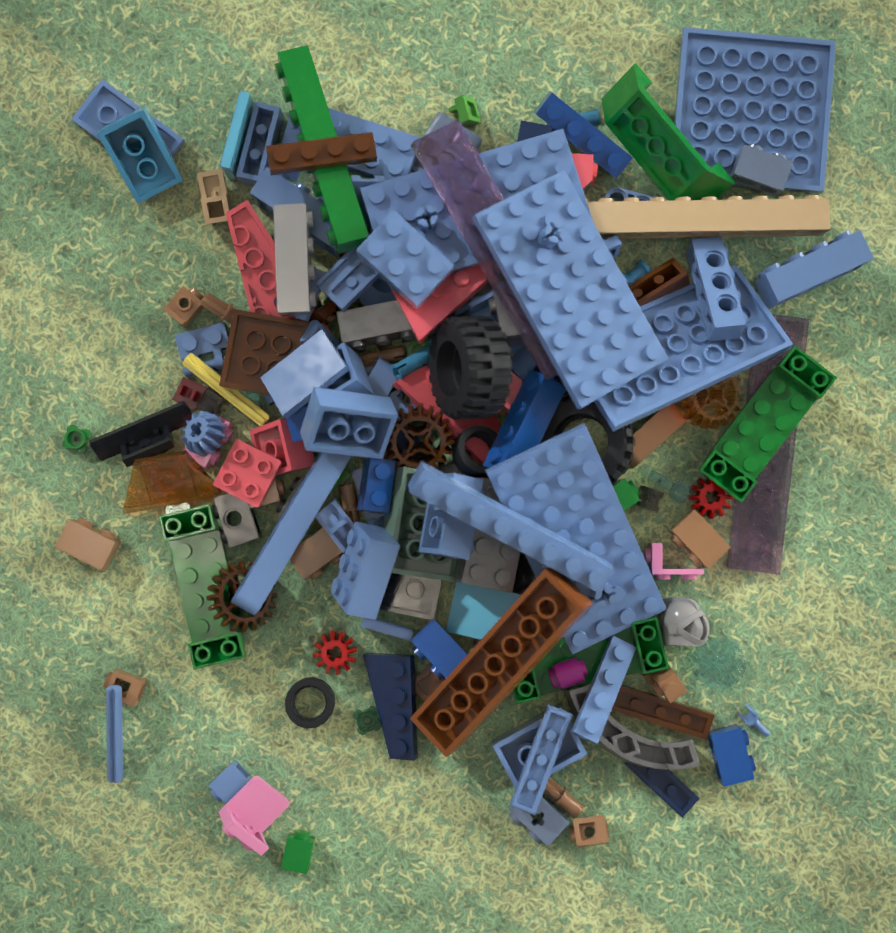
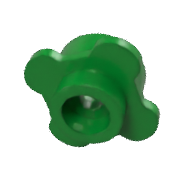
[62,425,92,454]

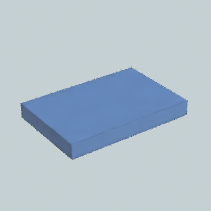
[260,329,349,418]

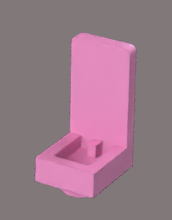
[644,543,704,579]

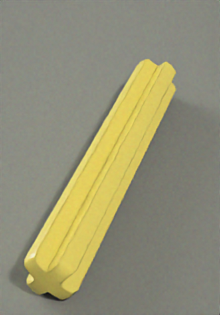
[183,353,270,426]

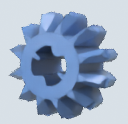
[181,411,226,457]

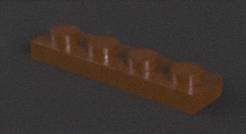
[266,132,377,176]
[612,685,715,740]

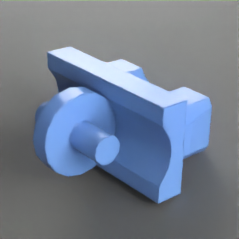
[315,499,354,553]

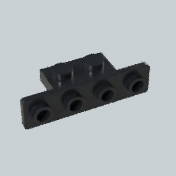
[89,401,192,467]

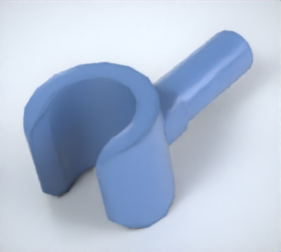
[738,705,770,737]

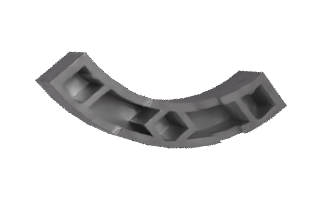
[564,684,700,770]

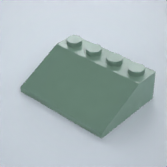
[383,467,460,583]

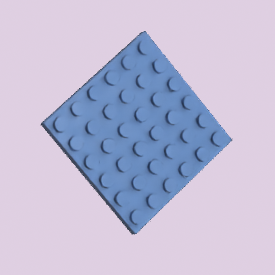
[674,27,836,194]

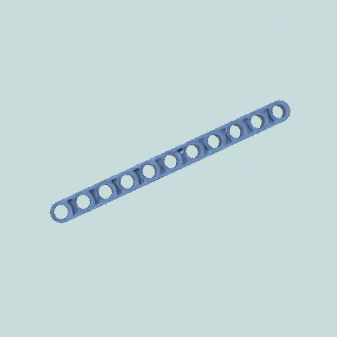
[231,357,399,616]

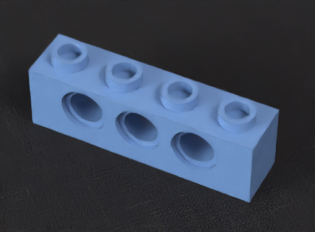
[685,236,747,341]

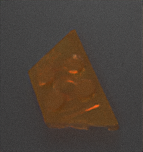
[123,450,222,514]

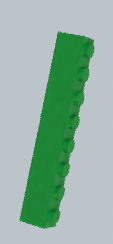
[274,45,369,254]

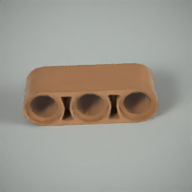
[628,404,688,469]

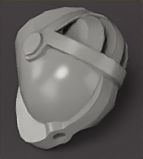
[656,597,711,646]

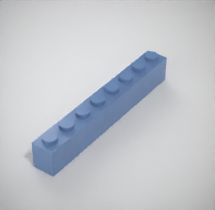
[408,461,614,594]

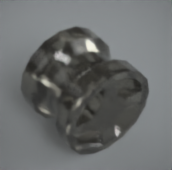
[197,387,228,416]
[634,485,665,513]

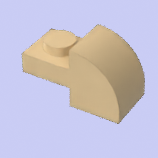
[197,169,232,225]

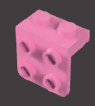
[218,776,290,856]

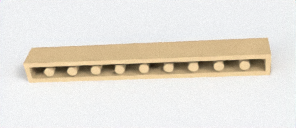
[586,195,830,239]

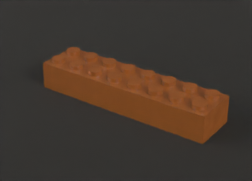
[410,567,593,757]

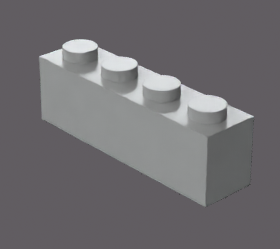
[273,203,317,315]

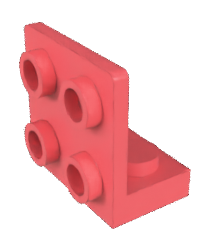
[213,438,282,508]

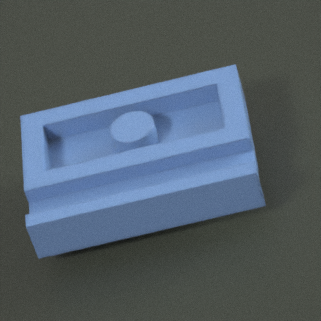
[315,250,380,312]

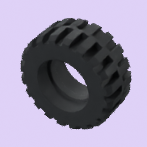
[428,316,513,420]
[540,393,635,485]

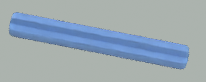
[106,685,123,783]

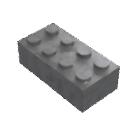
[336,300,446,353]
[454,478,520,593]

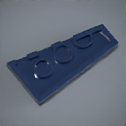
[363,653,418,761]

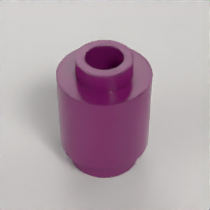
[547,657,588,690]

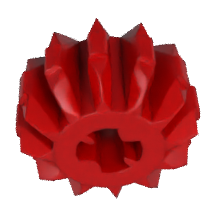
[688,478,733,519]
[313,630,358,675]

